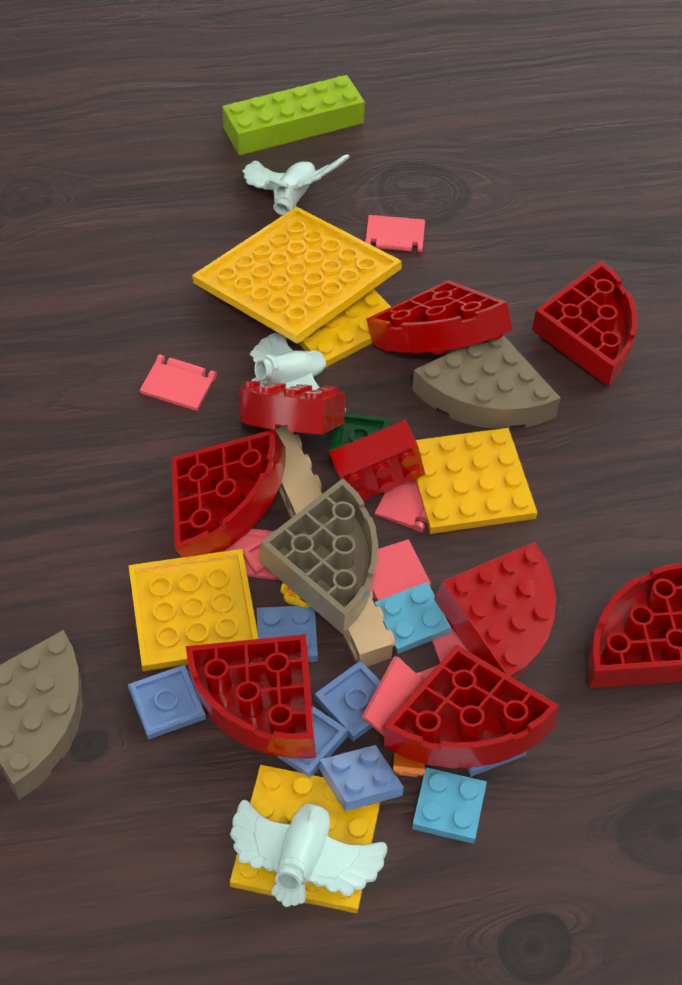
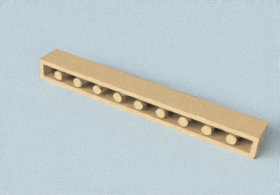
[275,426,396,667]

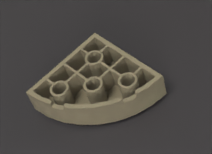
[412,335,561,429]
[260,478,378,634]
[0,630,83,800]

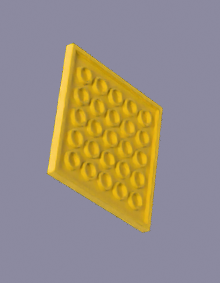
[192,207,402,344]

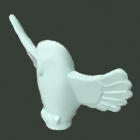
[243,154,349,215]
[250,333,346,412]
[230,800,387,907]

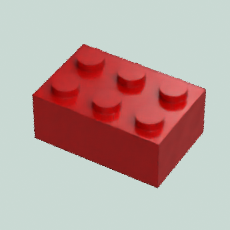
[329,420,425,502]

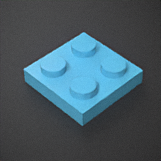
[375,581,451,654]
[412,767,487,844]

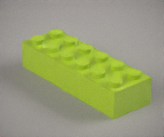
[222,75,365,155]

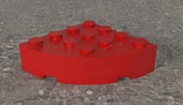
[532,261,637,386]
[366,280,513,354]
[238,381,346,434]
[171,429,286,557]
[434,542,556,680]
[587,563,682,689]
[186,634,316,759]
[384,645,559,768]

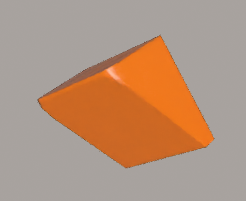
[393,753,425,778]

